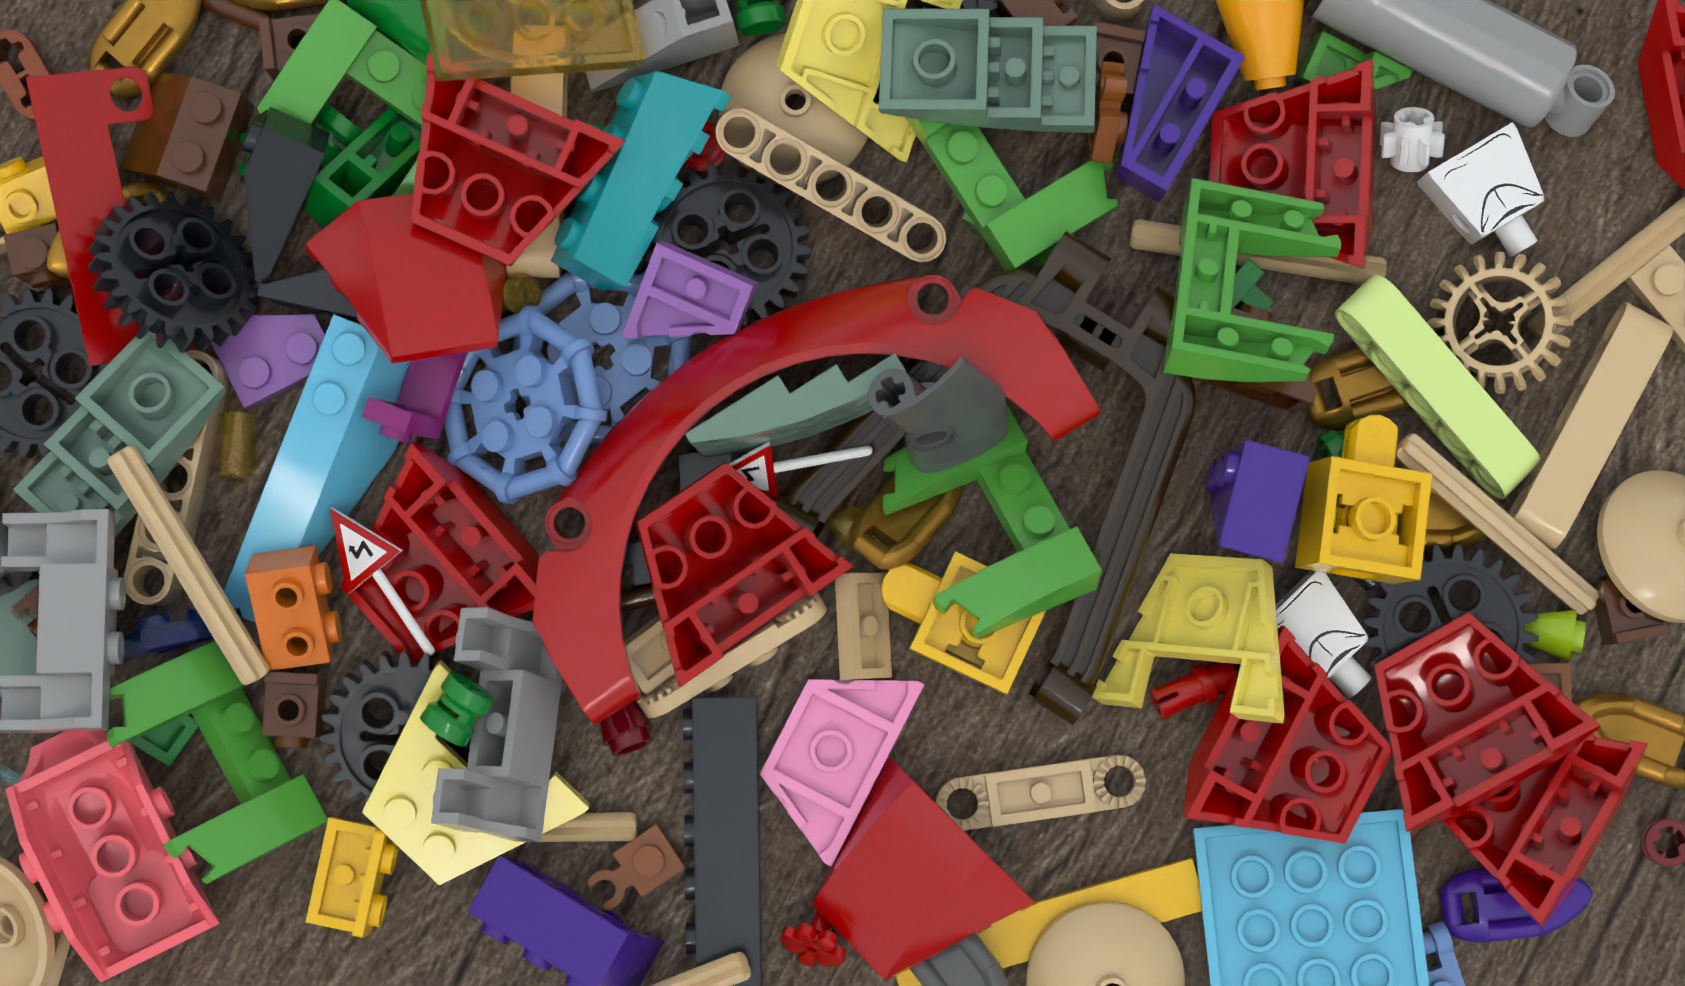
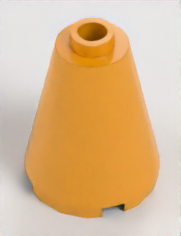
[1216,0,1304,90]

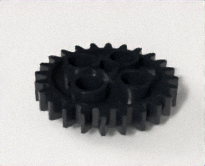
[643,162,812,329]
[88,192,259,353]
[0,288,109,458]
[1363,544,1539,667]
[319,648,471,806]

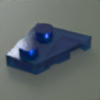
[115,608,244,665]

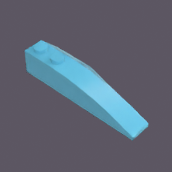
[224,314,410,623]

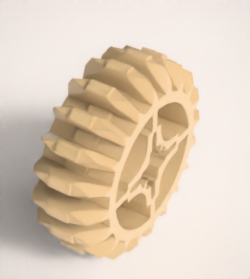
[1427,252,1574,394]

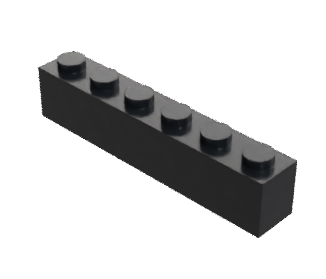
[683,697,762,986]

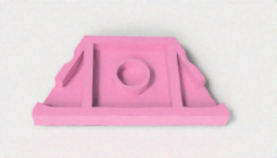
[760,679,925,866]

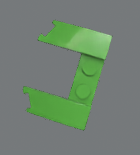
[257,0,427,196]
[905,117,1118,271]
[1163,178,1341,382]
[882,403,1102,638]
[107,641,328,884]

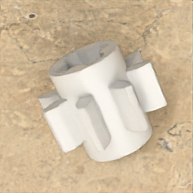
[1379,107,1445,172]

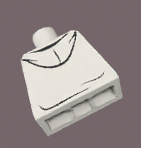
[1417,122,1544,258]
[1275,570,1372,698]

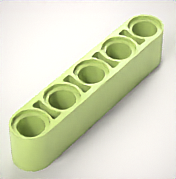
[1335,274,1540,500]

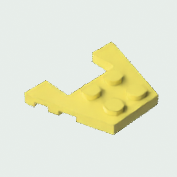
[775,0,963,162]
[1091,553,1285,724]
[362,660,589,885]

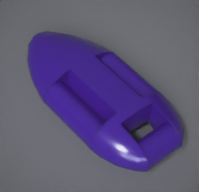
[1439,867,1592,943]

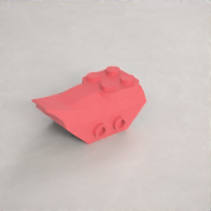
[5,730,220,983]

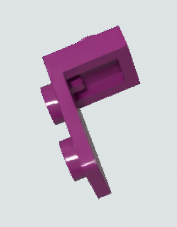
[362,352,468,443]

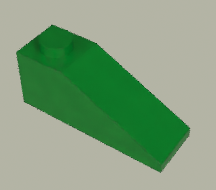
[304,107,422,227]

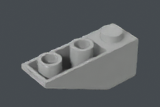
[577,0,740,93]

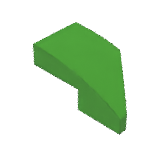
[1295,31,1412,90]

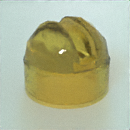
[827,507,861,553]

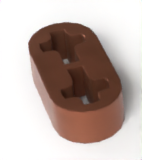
[0,30,53,123]

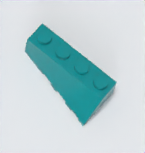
[551,71,732,291]

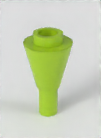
[1488,610,1586,662]

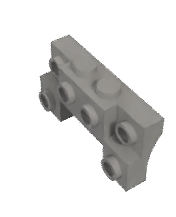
[0,509,126,733]
[431,607,562,842]

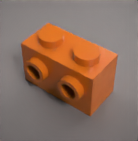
[245,545,342,671]

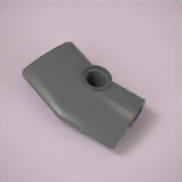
[868,356,1008,473]

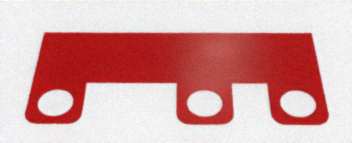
[26,67,197,366]

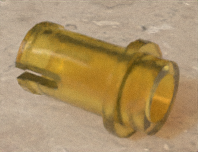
[502,273,542,314]
[215,412,257,479]

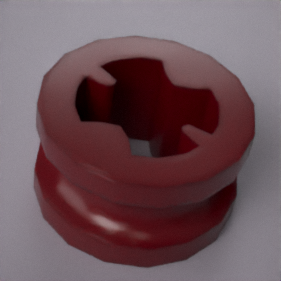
[1640,818,1685,866]

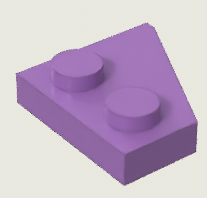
[622,240,758,339]
[211,314,326,410]

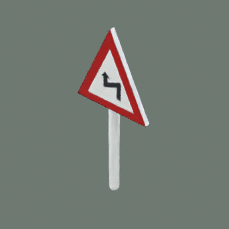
[729,441,873,498]
[330,507,435,656]

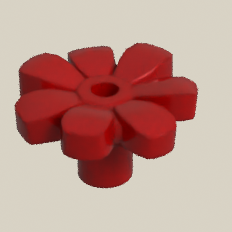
[780,912,847,967]

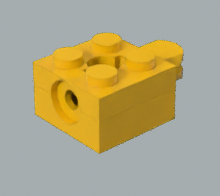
[1295,415,1432,584]
[881,551,1046,694]

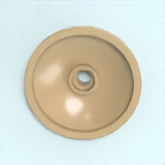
[719,33,868,186]
[1597,470,1685,623]
[0,857,55,986]
[1025,901,1185,986]

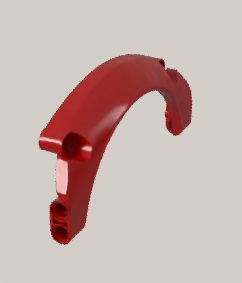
[533,275,1101,725]

